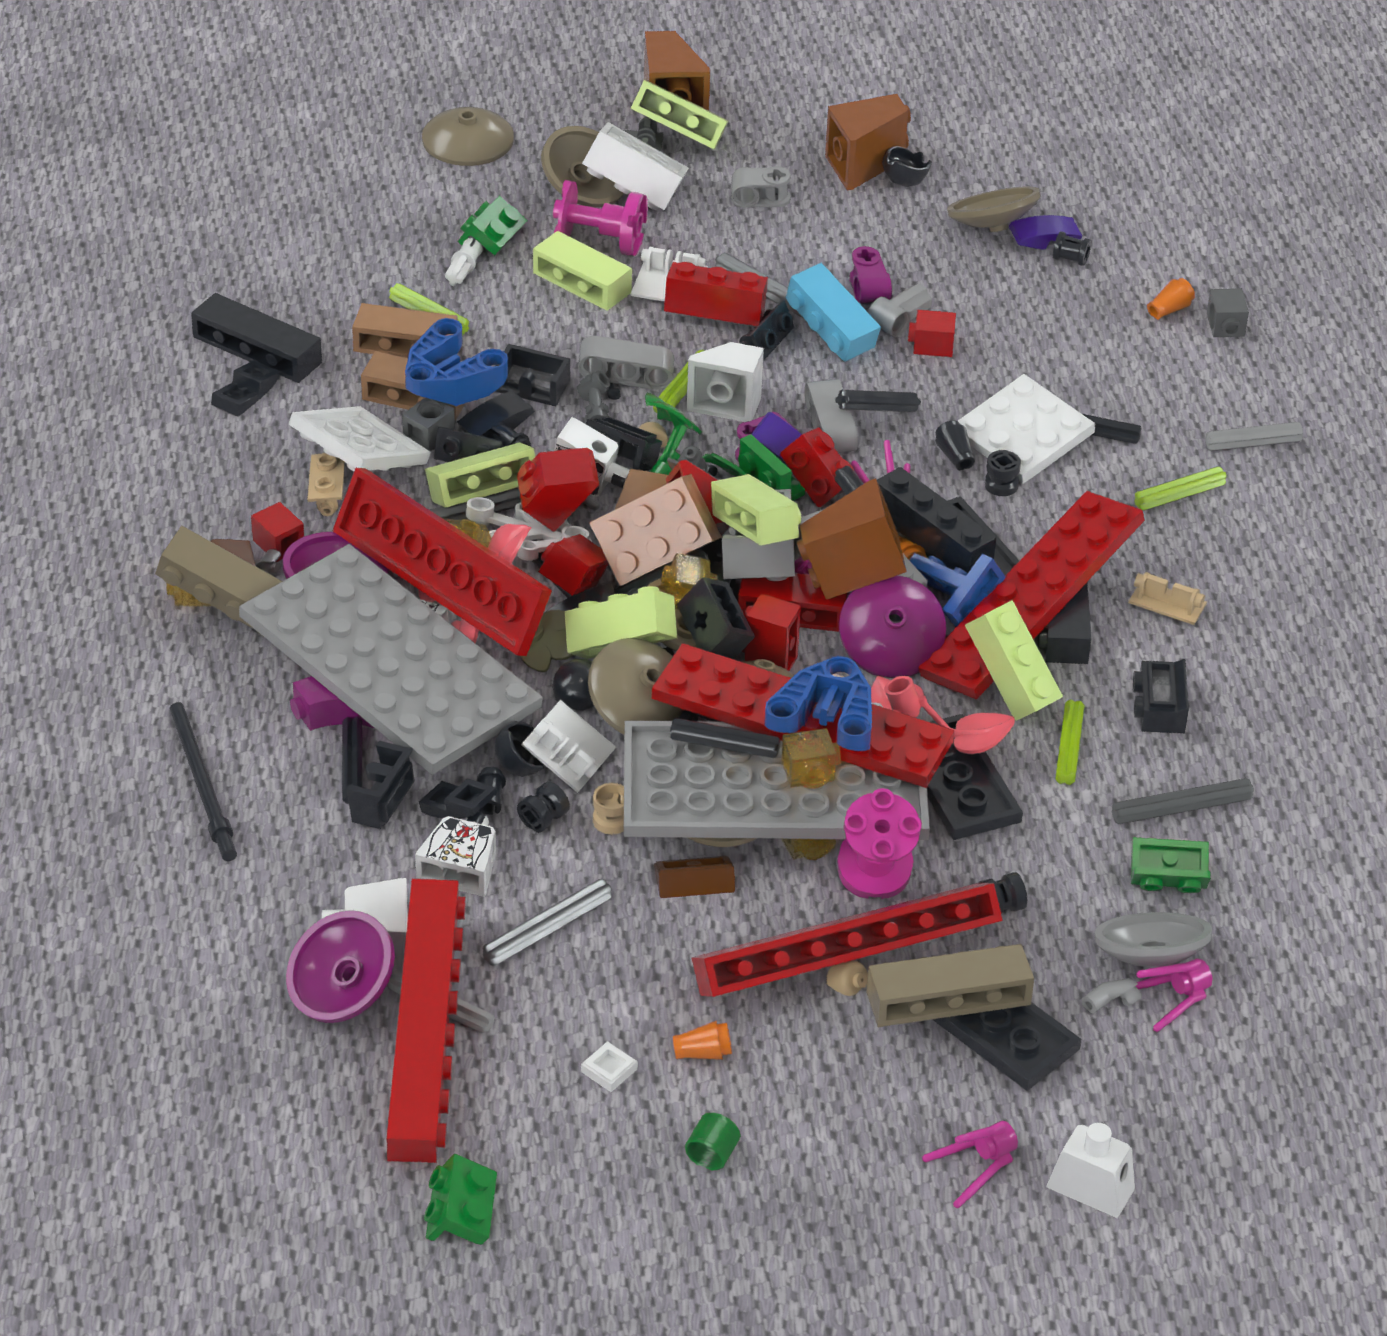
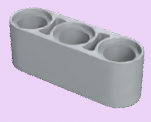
[578,336,674,390]
[804,379,858,453]

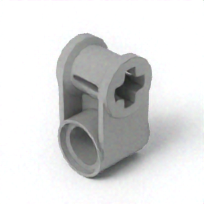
[731,166,791,208]

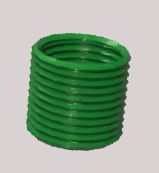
[685,1112,741,1171]

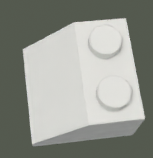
[687,342,764,422]

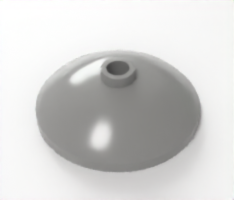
[1095,912,1212,970]

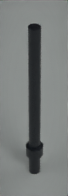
[169,702,237,861]

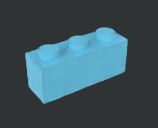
[785,263,881,361]

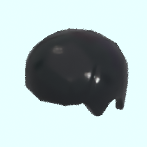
[882,146,932,187]
[552,659,594,711]
[495,721,544,777]

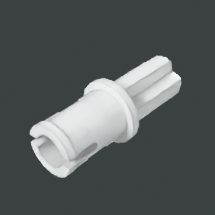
[445,238,483,286]

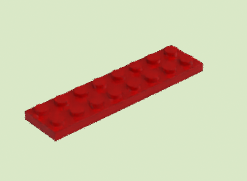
[332,467,552,656]
[918,491,1145,700]
[651,643,955,788]

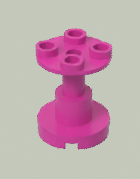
[553,180,648,256]
[837,788,922,899]

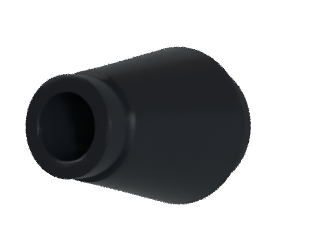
[935,420,975,471]

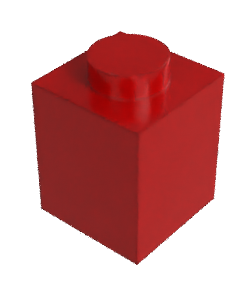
[908,310,956,357]
[251,502,305,562]

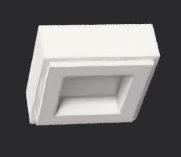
[581,1041,638,1092]

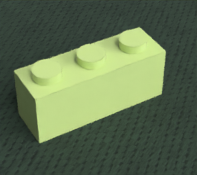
[631,80,729,149]
[533,231,632,311]
[425,442,535,508]
[711,474,801,546]
[565,586,677,659]
[965,600,1063,721]

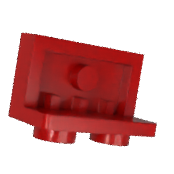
[780,427,854,507]

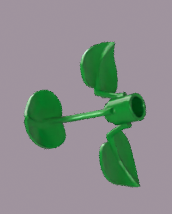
[645,392,747,477]

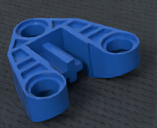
[405,318,508,406]
[765,656,872,751]

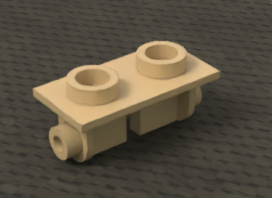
[307,453,345,516]
[1128,572,1207,625]

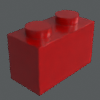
[538,534,609,596]
[742,594,801,671]

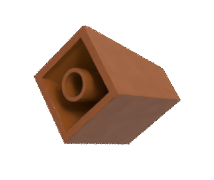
[644,31,710,122]
[825,94,911,190]
[797,478,907,600]

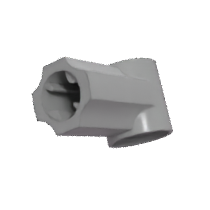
[868,283,932,337]

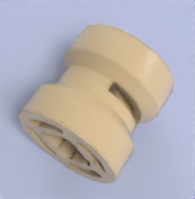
[593,783,624,835]

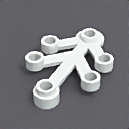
[466,497,592,561]

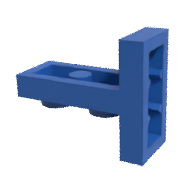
[909,553,1006,628]

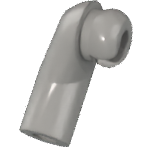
[1082,978,1142,1014]

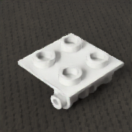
[631,246,708,301]
[521,700,616,793]

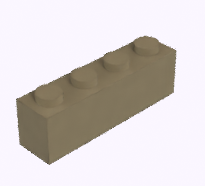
[155,525,283,637]
[866,944,1034,1027]

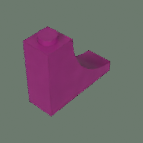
[290,676,376,731]

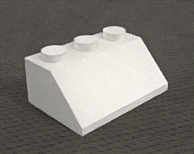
[582,122,689,210]

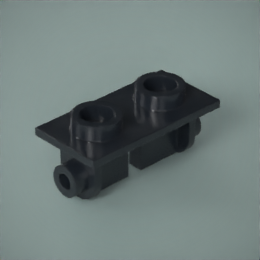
[739,300,794,361]
[434,427,504,462]

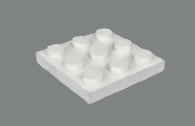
[958,374,1095,483]
[289,406,431,471]

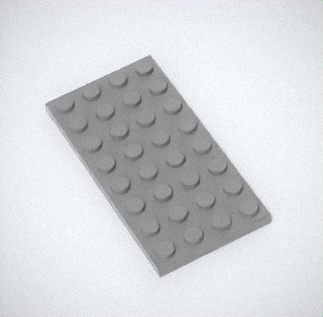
[239,544,543,775]
[624,721,930,840]

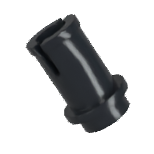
[490,422,531,447]
[476,767,506,815]

